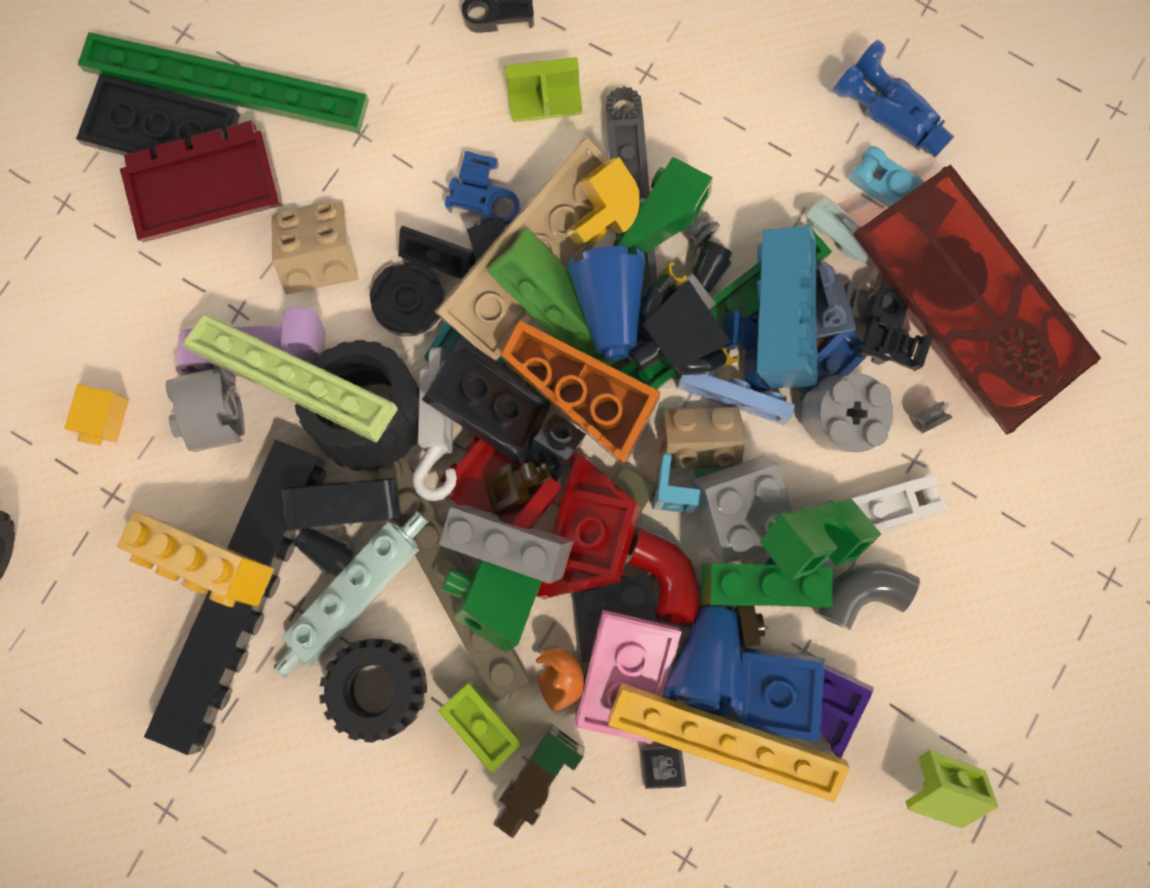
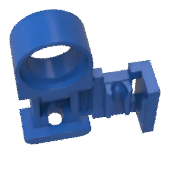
[445,151,521,226]
[723,311,771,392]

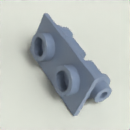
[816,261,856,338]

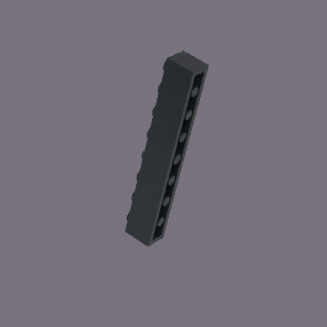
[144,439,327,756]

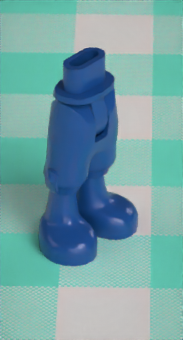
[832,39,955,158]

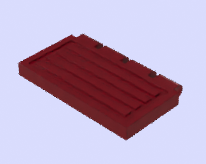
[119,120,283,243]

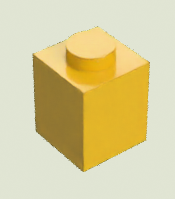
[64,384,129,447]

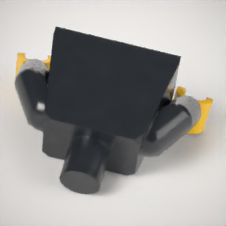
[629,262,739,376]

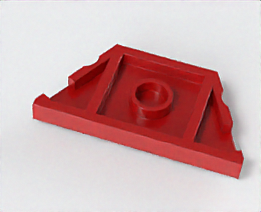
[536,453,641,600]

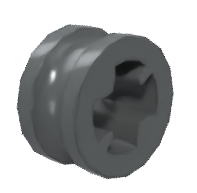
[683,211,720,249]
[912,401,953,434]

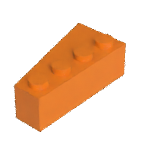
[501,320,660,467]

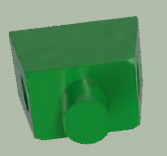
[441,560,542,652]

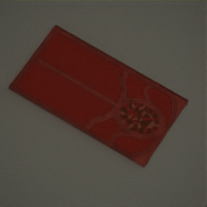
[853,164,1101,435]

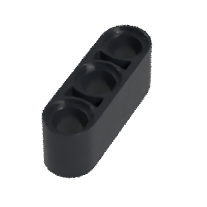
[281,478,401,529]

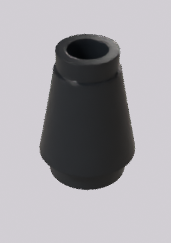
[690,240,732,294]
[292,528,354,577]

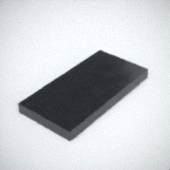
[76,74,240,159]

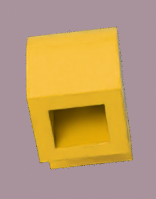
[566,157,639,245]

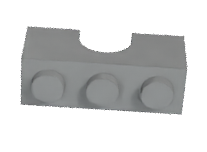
[439,505,573,584]

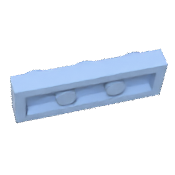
[677,372,795,425]

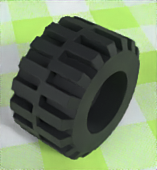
[319,639,427,743]

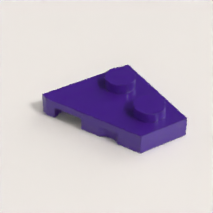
[798,652,874,758]

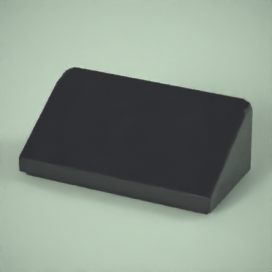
[398,225,476,279]

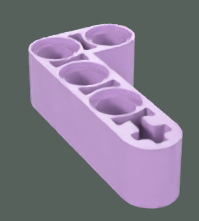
[175,307,326,377]

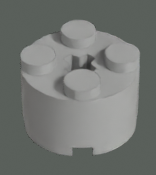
[165,367,245,452]
[801,374,893,452]

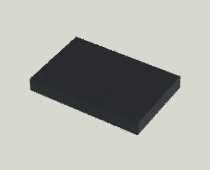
[422,337,552,463]

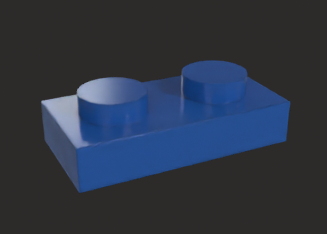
[798,331,867,395]

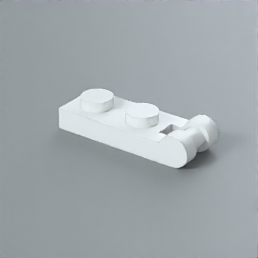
[852,473,950,531]

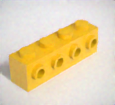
[117,510,274,607]

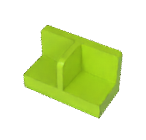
[505,57,583,122]
[438,682,524,773]
[905,750,999,828]

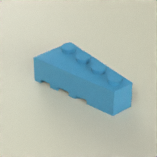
[757,225,818,389]

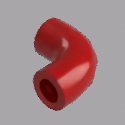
[626,527,699,626]

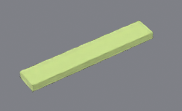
[182,313,398,443]

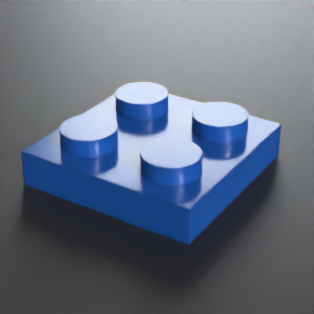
[738,648,826,742]

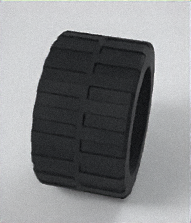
[295,340,420,471]

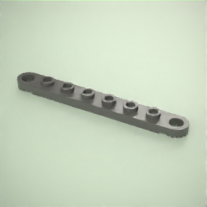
[606,86,659,367]

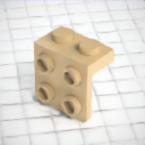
[272,201,359,295]

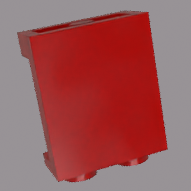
[440,436,562,529]

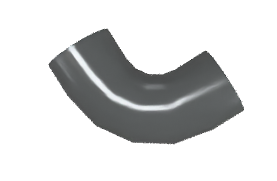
[814,562,920,630]

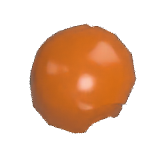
[536,646,584,713]

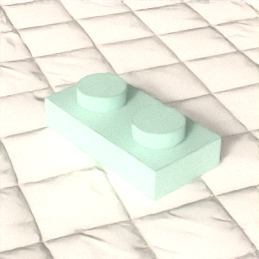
[806,196,883,264]

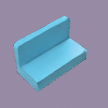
[653,453,700,514]

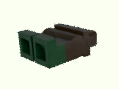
[493,725,585,839]

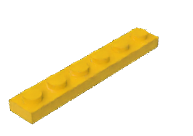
[608,683,850,803]

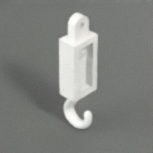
[412,347,457,501]

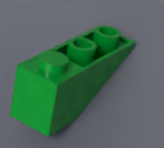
[613,157,713,255]

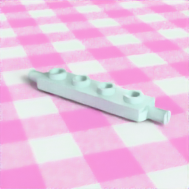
[273,510,429,677]

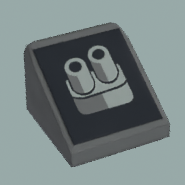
[640,745,687,789]

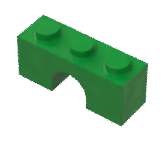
[759,498,882,581]
[701,563,832,607]

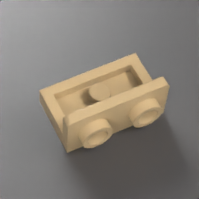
[663,407,745,469]

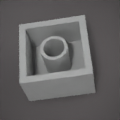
[691,456,792,564]

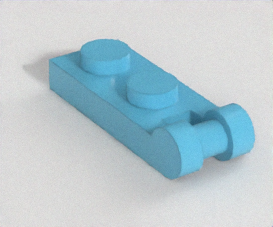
[848,146,956,235]

